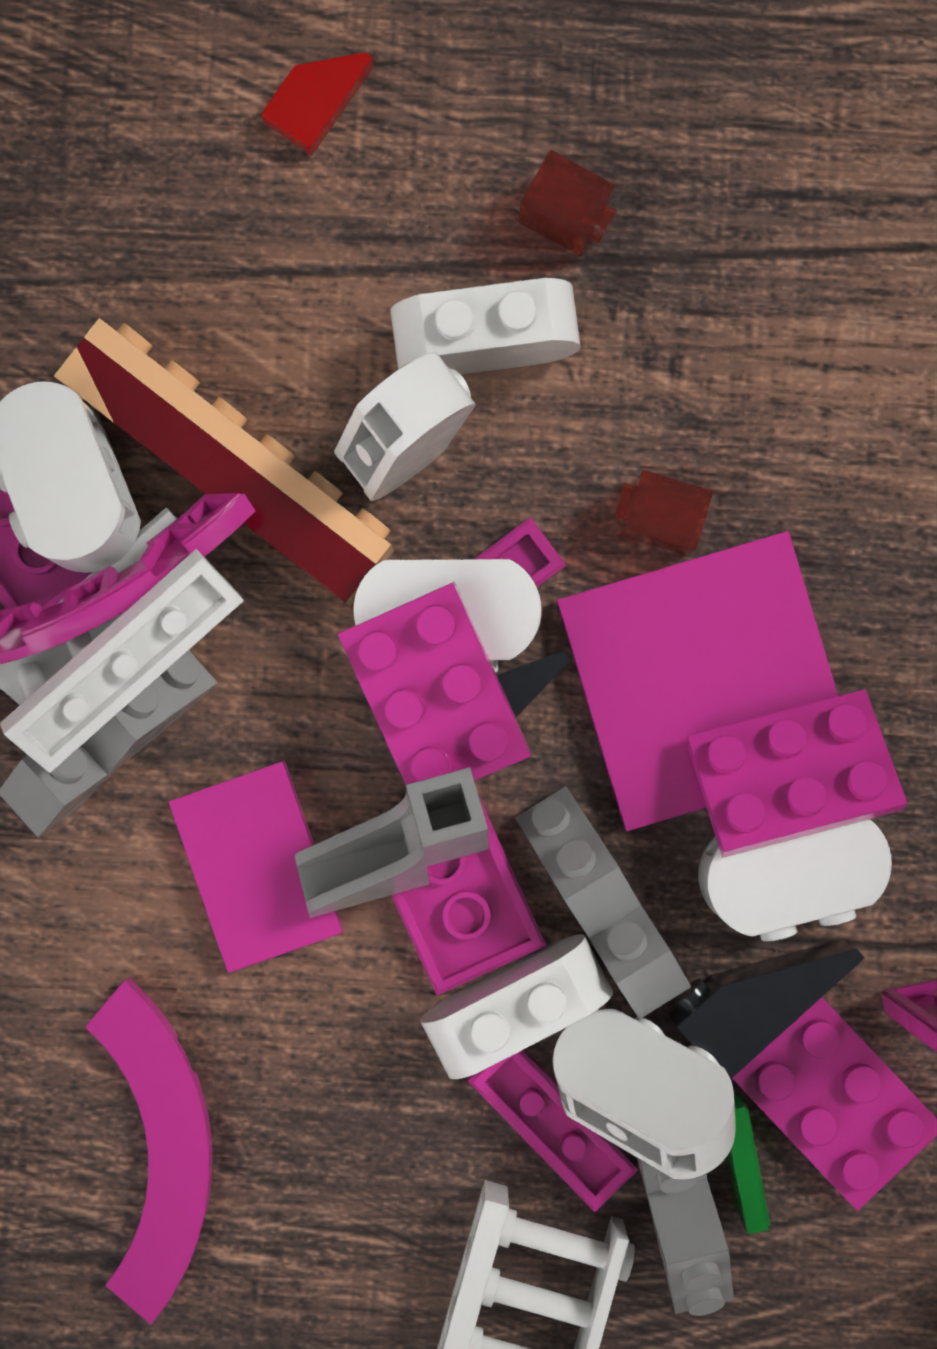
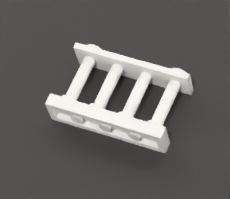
[0,508,244,773]
[437,1180,635,1349]

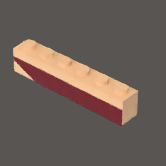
[54,318,394,607]

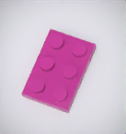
[337,581,531,785]
[686,689,908,858]
[732,997,937,1211]

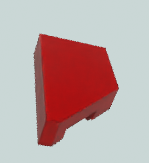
[261,52,374,156]

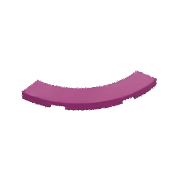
[0,493,256,664]
[85,977,213,1325]

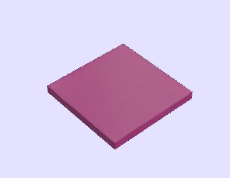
[556,531,838,832]

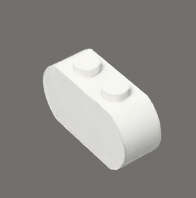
[391,278,581,375]
[334,352,476,501]
[0,382,141,573]
[353,559,542,672]
[698,819,892,941]
[420,934,613,1079]
[553,1009,736,1179]

